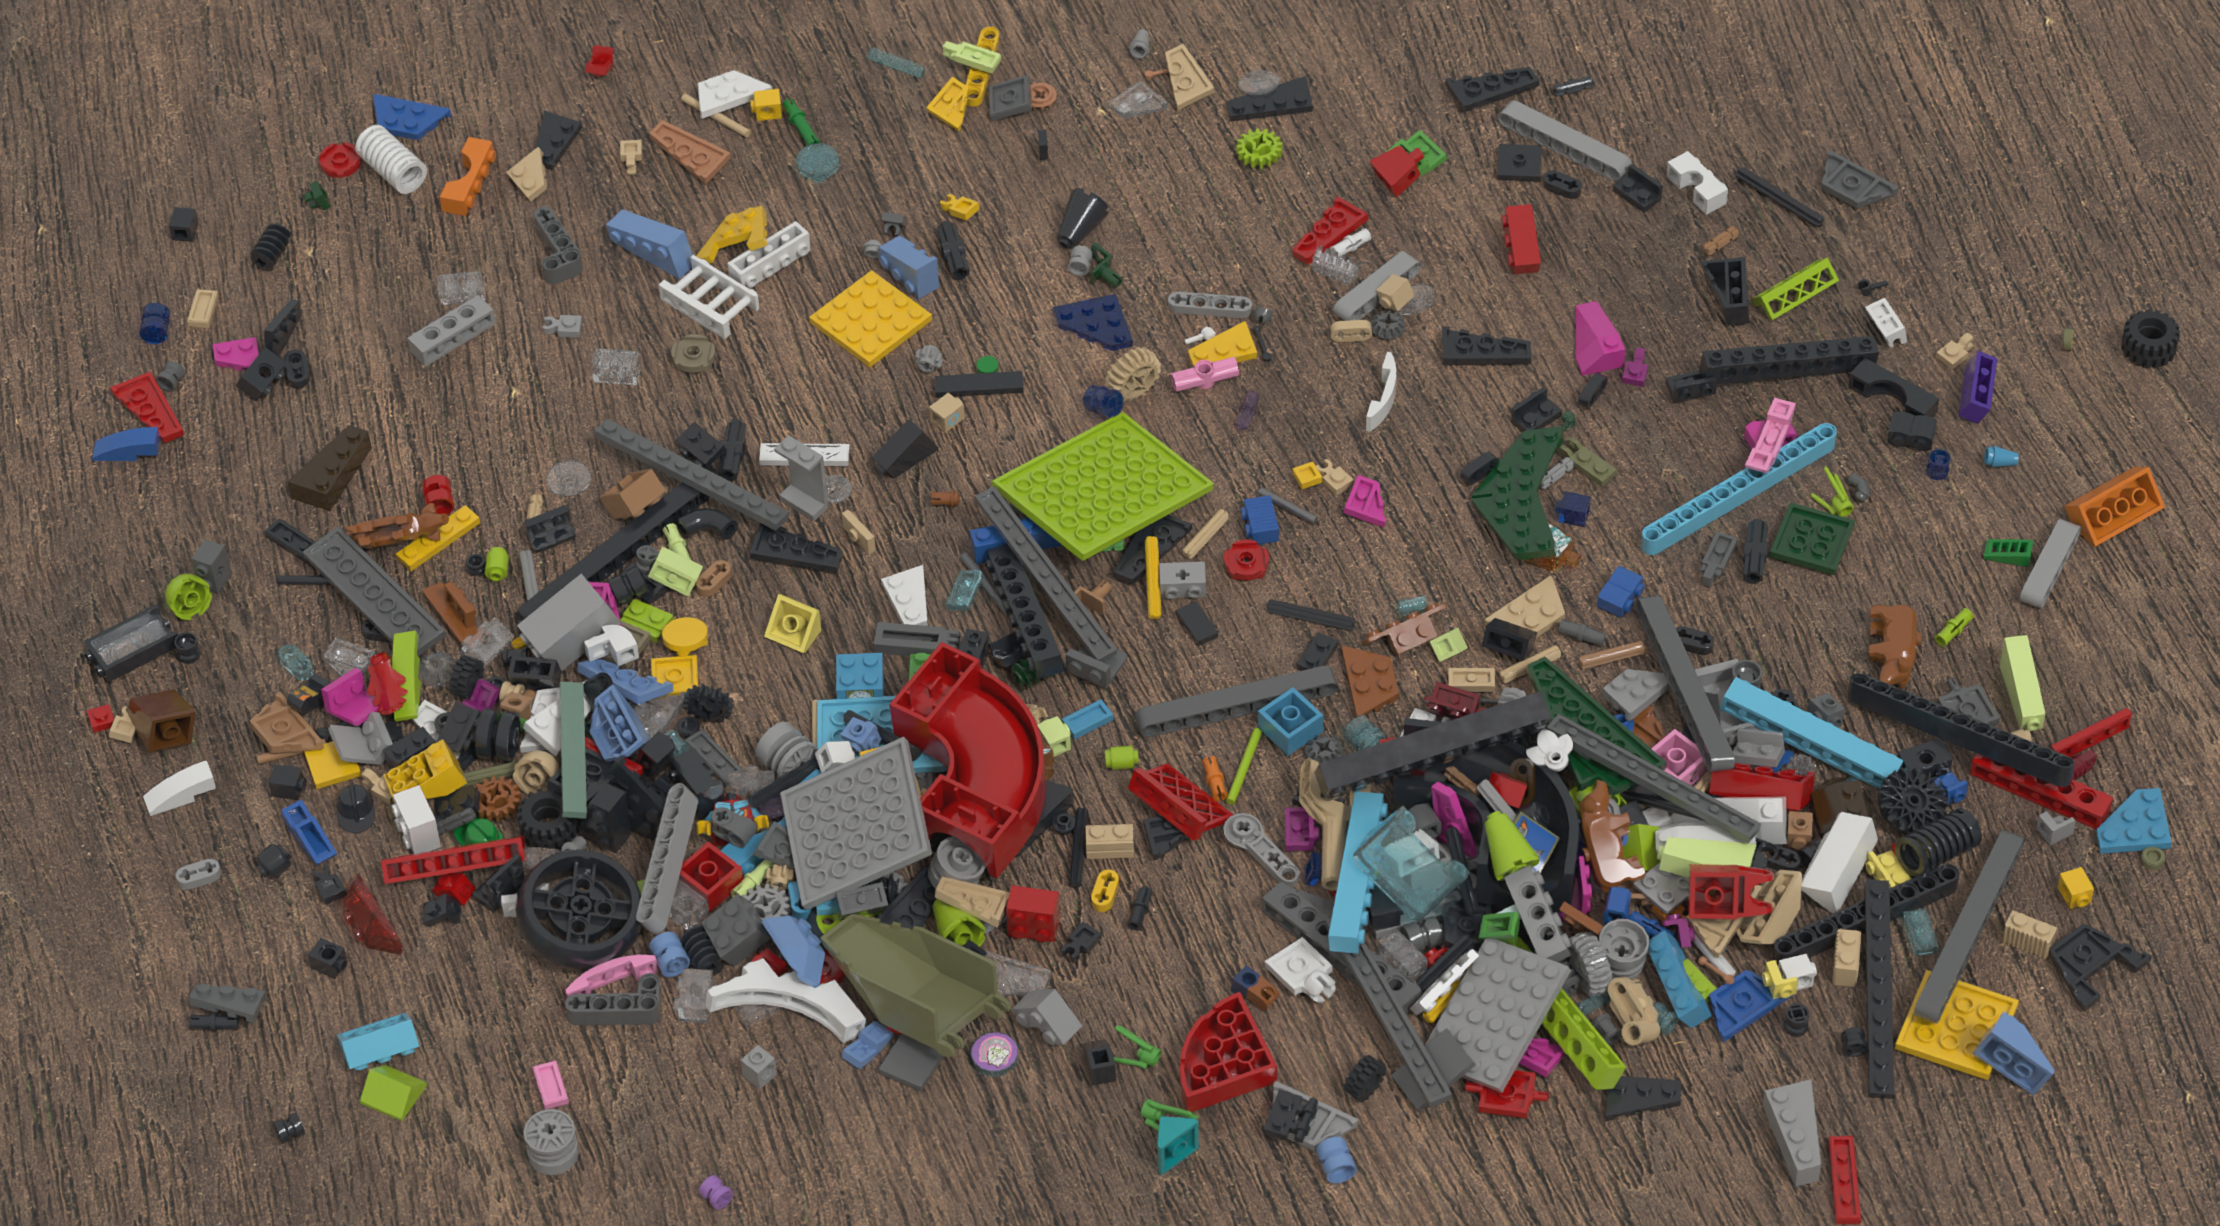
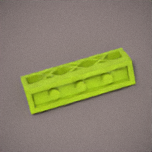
[1751,258,1839,321]

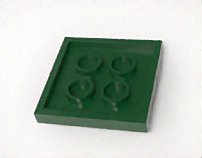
[1770,502,1855,575]

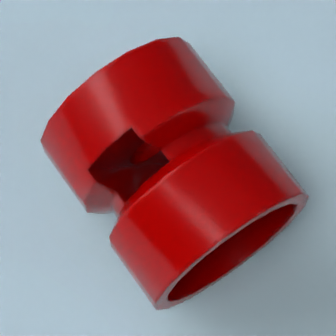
[422,475,454,515]

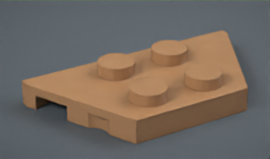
[250,692,324,753]

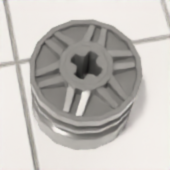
[755,722,818,778]
[1598,919,1649,980]
[523,1109,579,1175]

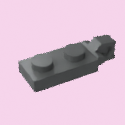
[1700,532,1738,587]

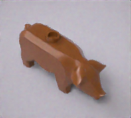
[345,503,449,550]
[1869,604,1921,689]
[1579,780,1645,893]

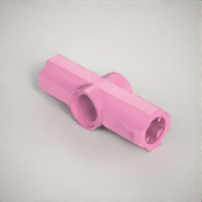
[1170,357,1239,392]

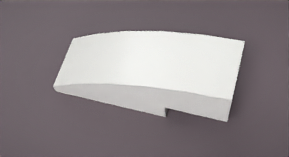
[143,760,216,816]

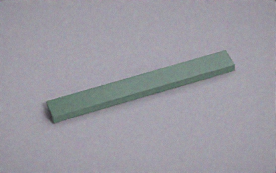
[560,682,587,818]

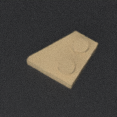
[506,147,547,201]

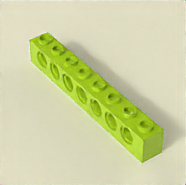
[1510,936,1626,1090]

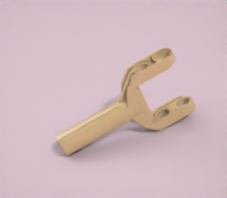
[1299,758,1371,891]

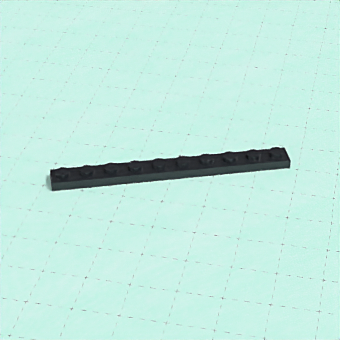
[1864,879,1894,1099]

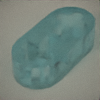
[278,644,314,681]

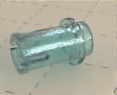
[1397,595,1428,616]

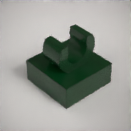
[304,180,331,211]

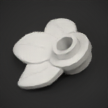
[1526,730,1573,772]

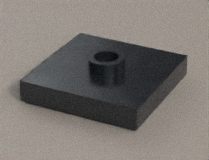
[1497,144,1542,182]

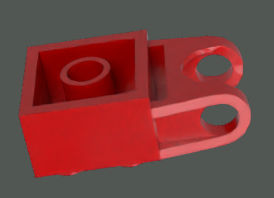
[1688,864,1774,919]

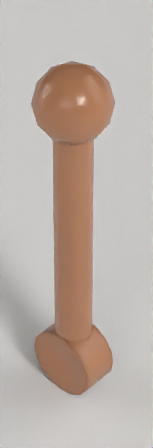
[1145,69,1169,79]
[1698,956,1734,984]

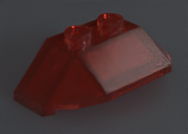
[342,873,403,955]

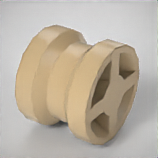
[499,681,525,703]

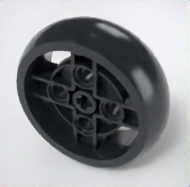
[515,849,643,971]

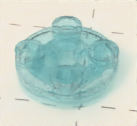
[796,143,839,183]

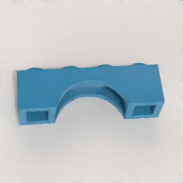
[1648,930,1712,1028]

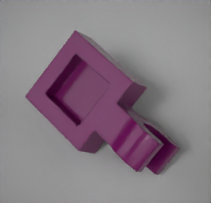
[1622,347,1649,387]

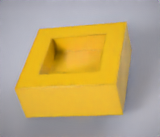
[1293,461,1322,490]

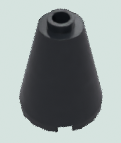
[1057,188,1109,249]

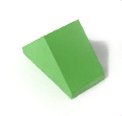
[1479,912,1520,945]

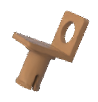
[1074,580,1112,615]
[500,690,536,720]

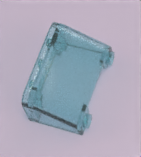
[1353,806,1470,921]

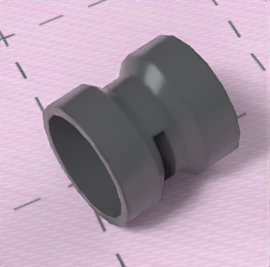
[155,361,185,392]

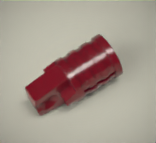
[2072,750,2097,780]

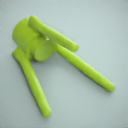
[1810,467,1854,517]

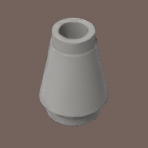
[1129,29,1150,58]

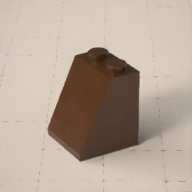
[128,689,196,753]

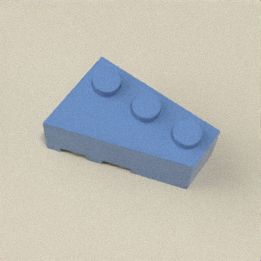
[879,235,939,299]

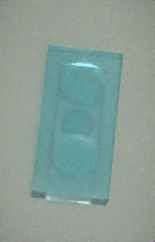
[946,570,984,610]
[1902,908,1939,956]

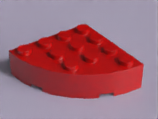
[1180,992,1277,1112]

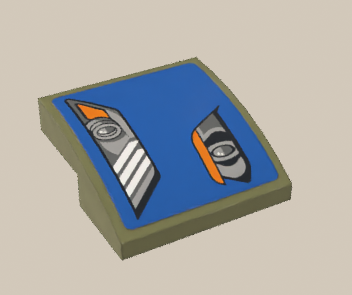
[1513,812,1559,872]

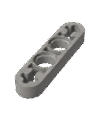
[1168,292,1252,318]

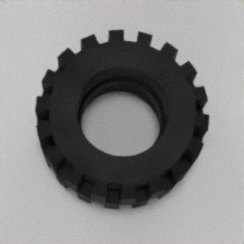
[2121,309,2180,368]
[517,788,579,852]

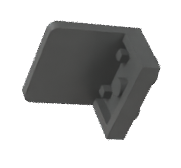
[1066,646,1127,689]

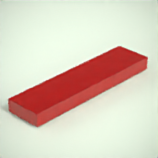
[2051,708,2132,757]
[1828,1136,1861,1225]

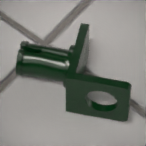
[1089,242,1123,289]

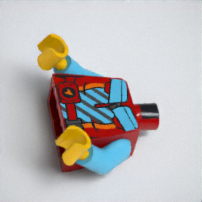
[697,792,770,846]

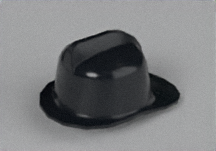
[336,781,375,833]

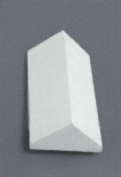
[1801,812,1878,914]

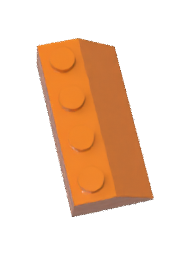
[2064,467,2165,547]

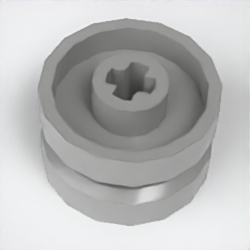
[928,837,986,888]

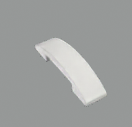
[1366,352,1396,432]

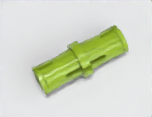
[1934,608,1974,647]

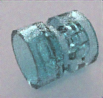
[1344,715,1388,750]

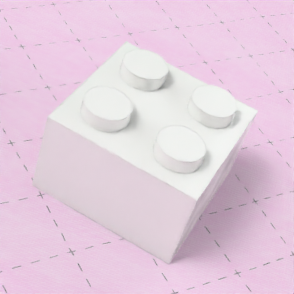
[391,785,441,854]

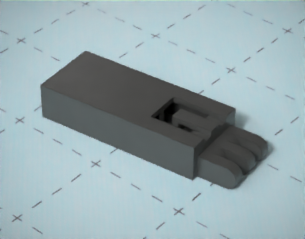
[873,622,961,656]

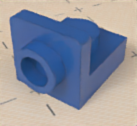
[1935,771,1968,804]

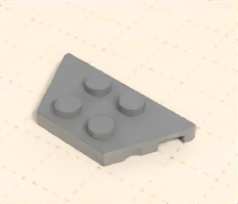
[1602,669,1670,721]
[1273,1081,1358,1151]

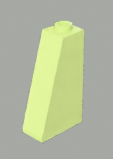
[2000,635,2046,731]
[1657,837,1756,878]

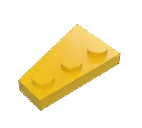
[1188,321,1257,368]

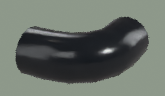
[675,508,738,540]

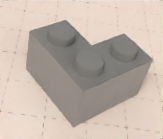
[1012,989,1082,1045]

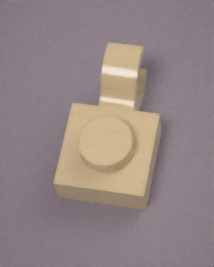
[620,140,642,175]
[1936,333,1974,370]
[361,768,393,805]

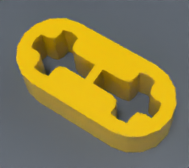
[1091,870,1119,912]

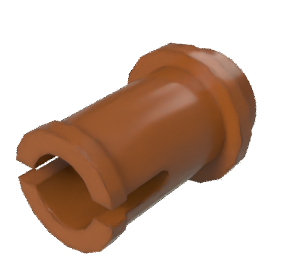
[931,490,960,507]

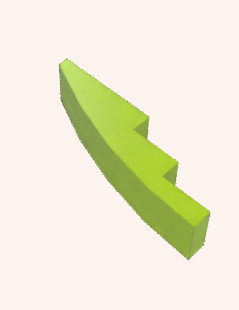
[392,630,421,722]

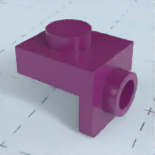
[462,679,501,713]
[1661,914,1694,948]

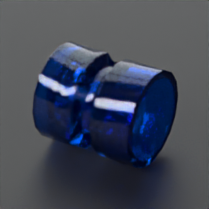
[139,303,171,344]
[1083,385,1124,417]

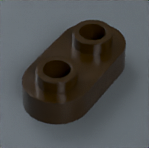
[1510,758,1536,806]

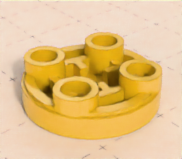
[662,617,708,656]

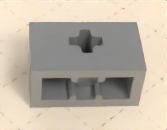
[1159,561,1206,599]

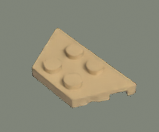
[1484,576,1565,638]
[1687,885,1762,959]

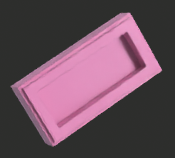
[533,1061,569,1110]

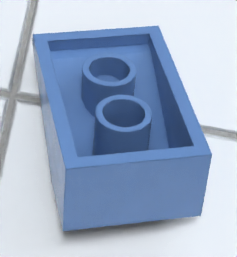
[1973,1012,2055,1096]

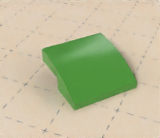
[1386,130,1448,176]

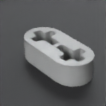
[176,859,221,890]

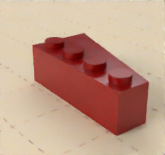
[1709,763,1816,812]

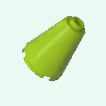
[1484,811,1540,881]
[933,899,986,947]

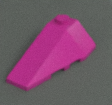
[1575,301,1625,376]

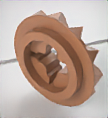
[1031,83,1057,110]

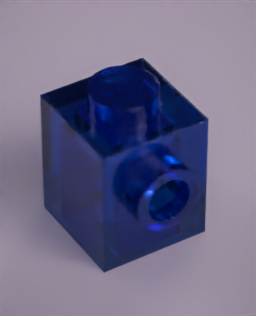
[1556,491,1591,528]

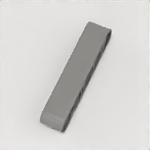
[1333,251,1422,321]
[2020,519,2081,609]

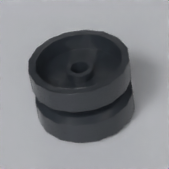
[475,707,521,762]

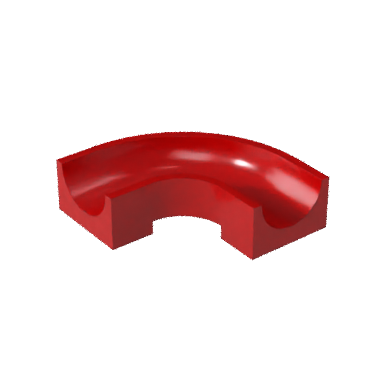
[889,642,1046,879]

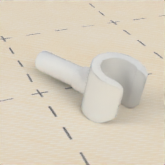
[1185,327,1216,345]

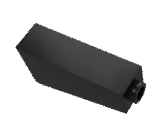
[1015,780,1074,858]

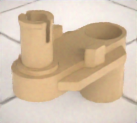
[1608,977,1660,1045]

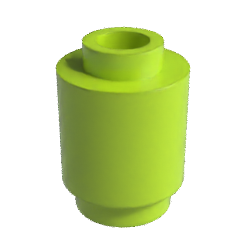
[485,547,509,581]
[1105,745,1139,770]

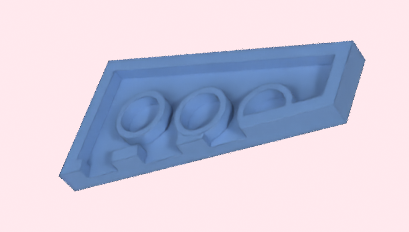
[578,659,673,704]

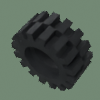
[449,655,484,700]
[1343,1055,1386,1102]

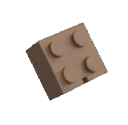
[599,469,666,520]

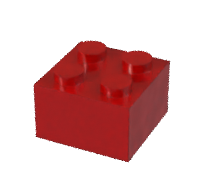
[677,842,743,912]
[1006,885,1060,942]

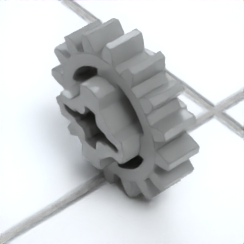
[742,884,791,921]

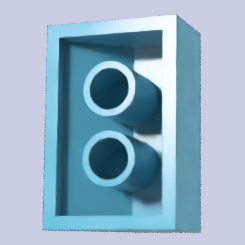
[337,1012,419,1071]

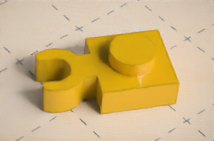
[940,194,980,221]

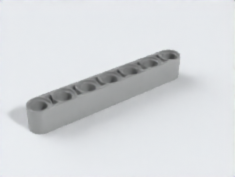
[1497,100,1632,181]
[636,783,698,934]

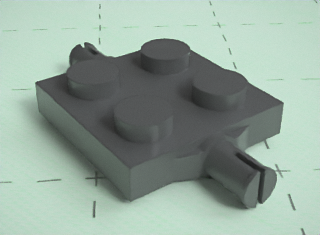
[1937,677,2000,726]

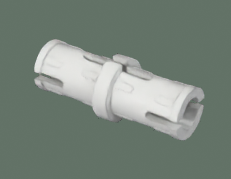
[1329,228,1371,259]

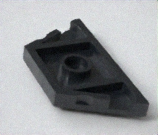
[1442,898,1491,954]

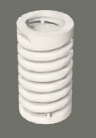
[355,125,427,194]

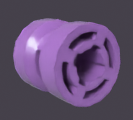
[699,1175,734,1210]

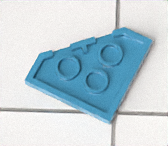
[2096,788,2172,854]

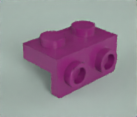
[1285,807,1319,851]

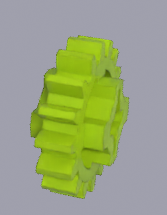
[1236,128,1282,169]

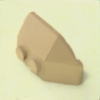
[1736,870,1802,944]

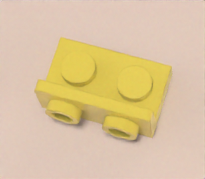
[1865,850,1911,889]

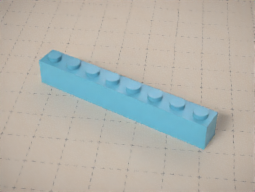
[1720,677,1903,789]
[1328,792,1388,953]

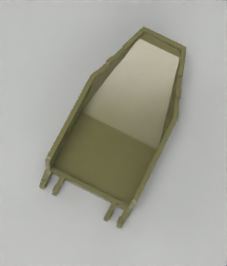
[820,914,1012,1058]

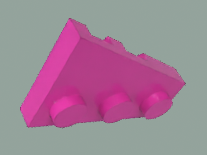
[1431,782,1478,858]

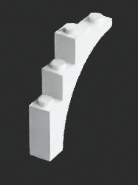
[705,958,866,1043]

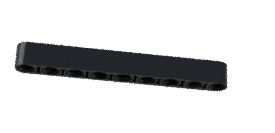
[1773,864,1960,966]

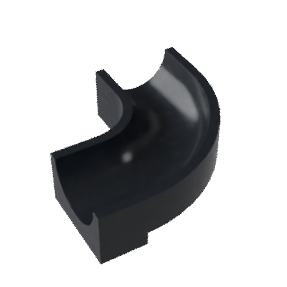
[1392,718,1579,913]

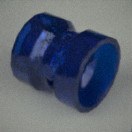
[1926,449,1951,480]

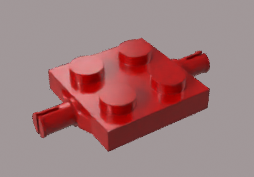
[1466,1070,1549,1118]

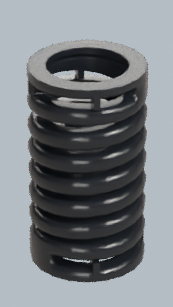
[1895,808,1982,877]

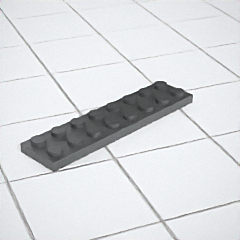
[303,526,447,656]

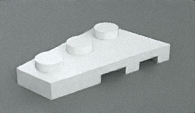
[881,565,928,626]

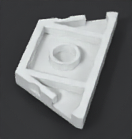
[698,70,772,118]

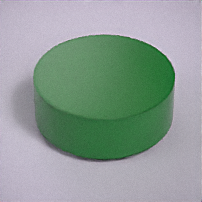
[976,356,999,373]

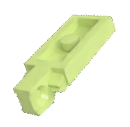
[943,41,1001,74]

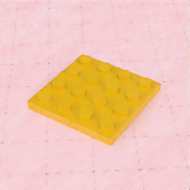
[809,270,932,368]
[1895,970,2019,1080]

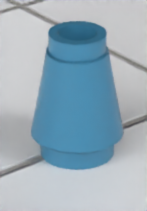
[1984,445,2019,467]

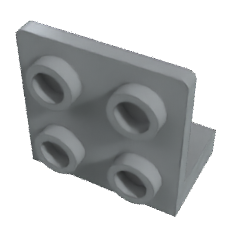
[328,712,393,765]
[1634,863,1689,914]

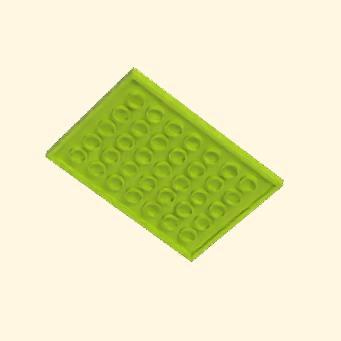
[991,412,1214,561]

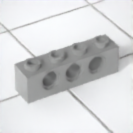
[407,295,496,367]
[1504,865,1572,962]

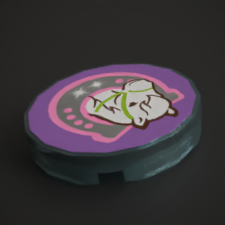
[971,1032,1019,1077]

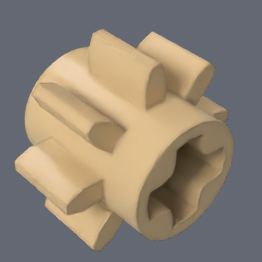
[766,863,795,892]

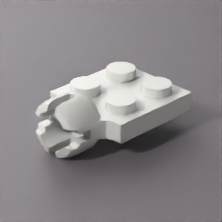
[1265,937,1336,1003]

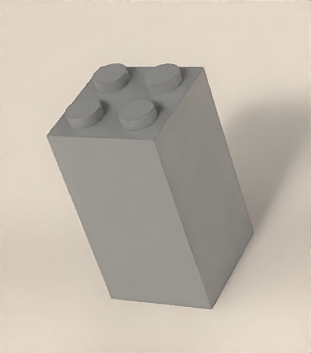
[517,574,621,671]

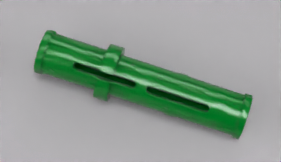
[782,98,821,151]

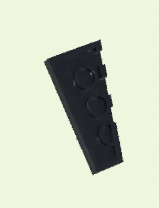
[1445,67,1540,112]
[1226,76,1313,122]
[1442,326,1531,364]
[1113,515,1193,585]
[750,523,843,573]

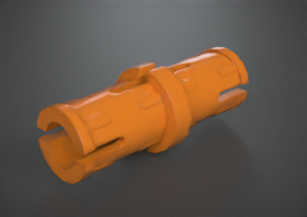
[1202,756,1228,802]

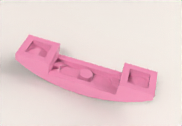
[1745,398,1796,473]
[566,955,658,998]

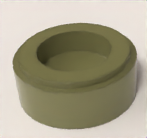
[2063,328,2073,351]
[2141,847,2166,870]

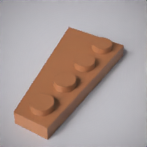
[649,120,731,184]

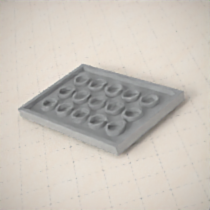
[1424,938,1571,1093]

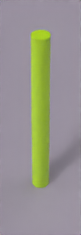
[1226,728,1262,805]

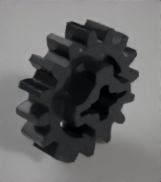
[683,684,734,723]

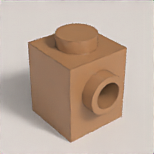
[1786,811,1813,850]

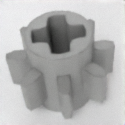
[915,345,943,372]

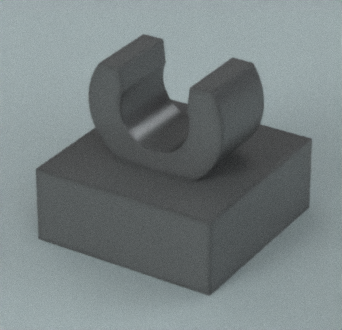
[882,212,907,236]

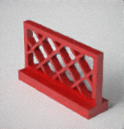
[1127,763,1233,841]

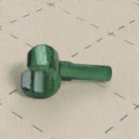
[1561,410,1576,432]

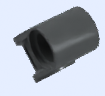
[712,807,758,848]

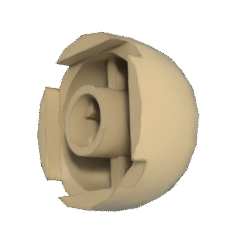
[513,750,560,794]

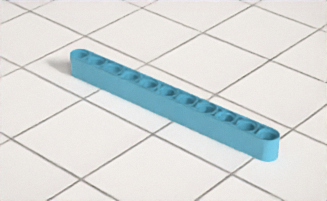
[1641,423,1837,555]

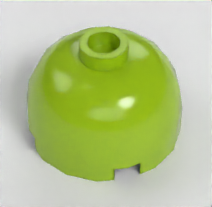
[165,573,212,620]

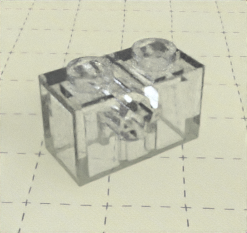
[460,617,514,667]
[674,969,714,1023]

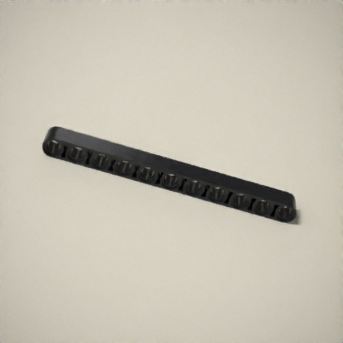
[516,483,710,622]
[1847,673,2075,787]

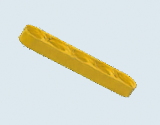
[966,27,999,107]

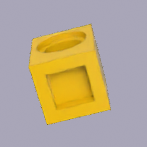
[750,89,782,121]
[2057,867,2094,909]

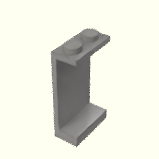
[774,435,828,522]
[1695,659,1760,745]

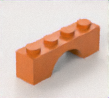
[440,137,496,216]

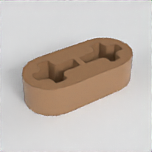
[696,560,732,597]

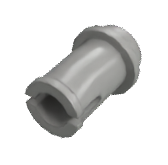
[561,836,587,851]

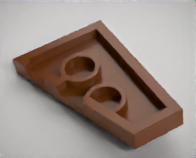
[1559,902,1603,937]

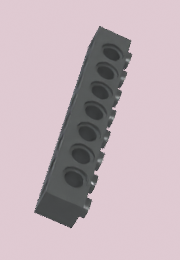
[1262,881,1421,1015]

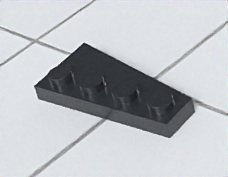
[877,864,936,929]

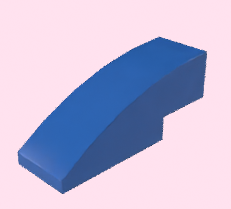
[92,427,161,461]
[281,799,337,866]

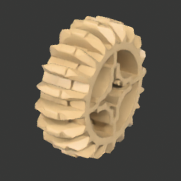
[1105,347,1161,402]

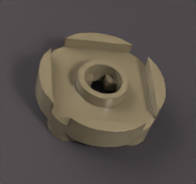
[671,334,716,373]

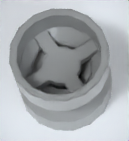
[1068,246,1093,276]

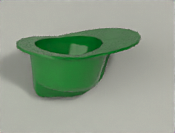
[454,816,503,846]

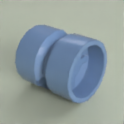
[649,932,690,977]
[1316,1137,1357,1184]

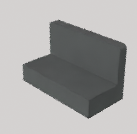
[836,882,888,921]

